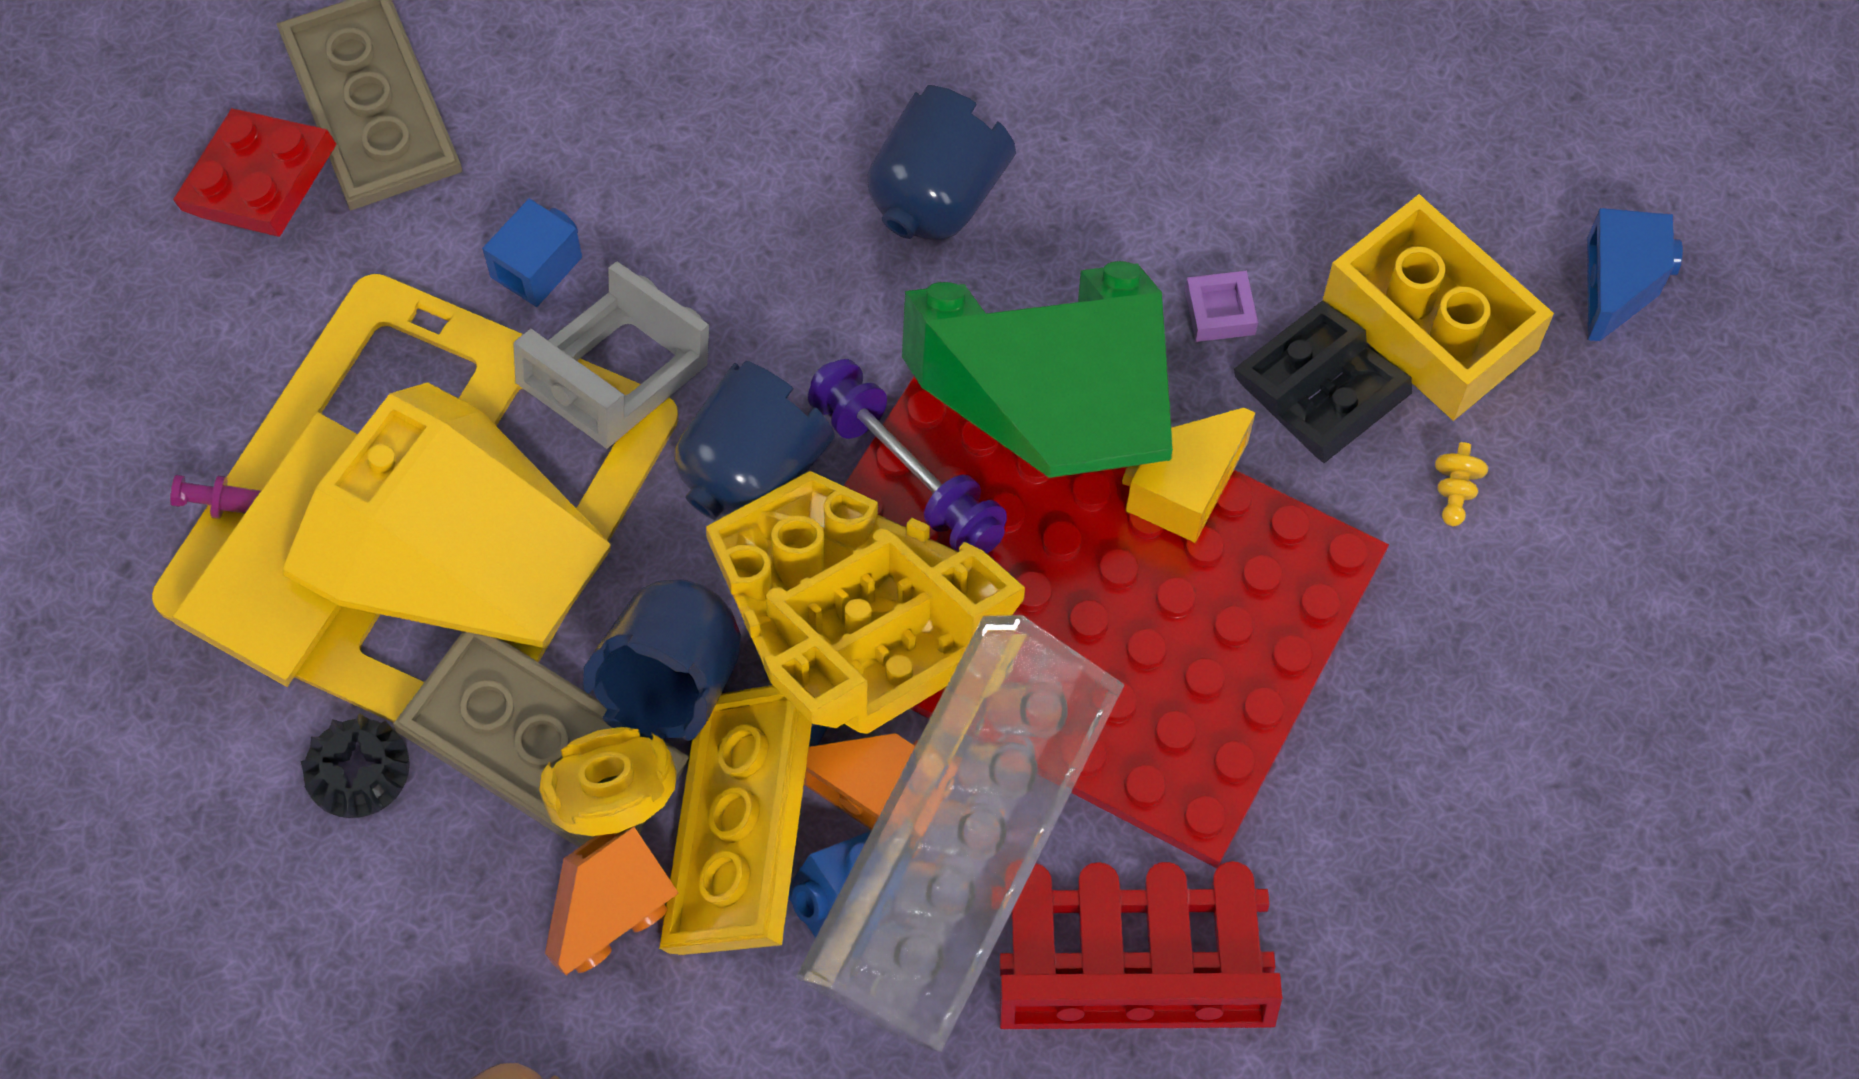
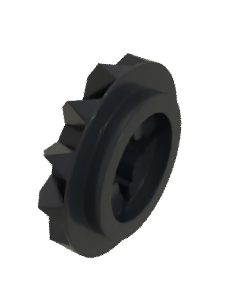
[301,713,410,818]

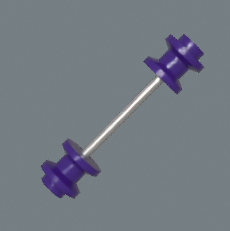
[808,359,1007,554]

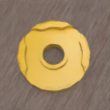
[539,727,677,836]

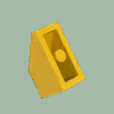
[1122,408,1255,543]

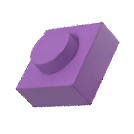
[1185,271,1258,342]

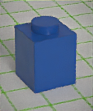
[482,198,582,307]

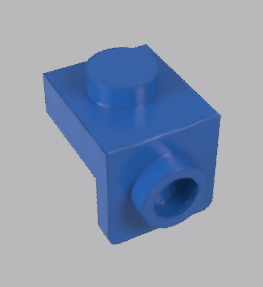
[788,831,907,943]

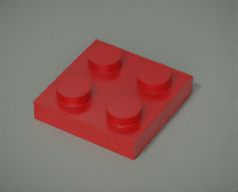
[173,108,337,237]

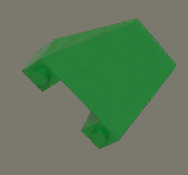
[902,261,1173,478]

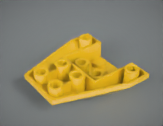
[282,382,611,648]

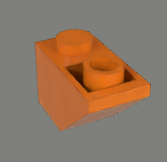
[545,827,679,975]

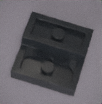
[1234,301,1412,463]

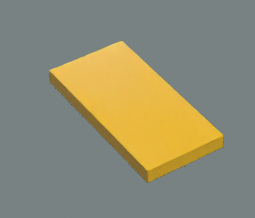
[172,412,357,687]
[659,685,812,955]

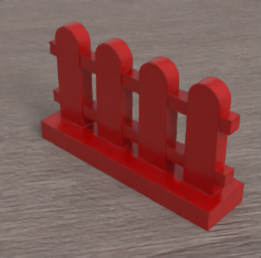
[998,861,1283,1029]

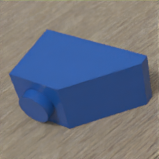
[1587,208,1683,341]

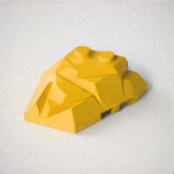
[706,471,1025,734]

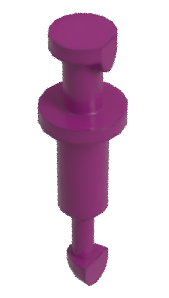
[170,475,261,519]

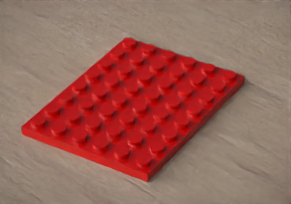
[844,376,1389,868]

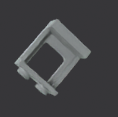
[513,261,709,449]

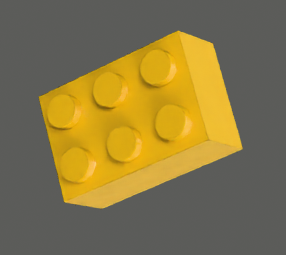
[1322,194,1554,421]

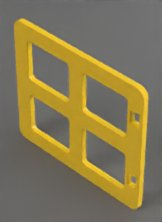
[152,274,678,723]

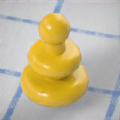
[1435,442,1488,527]

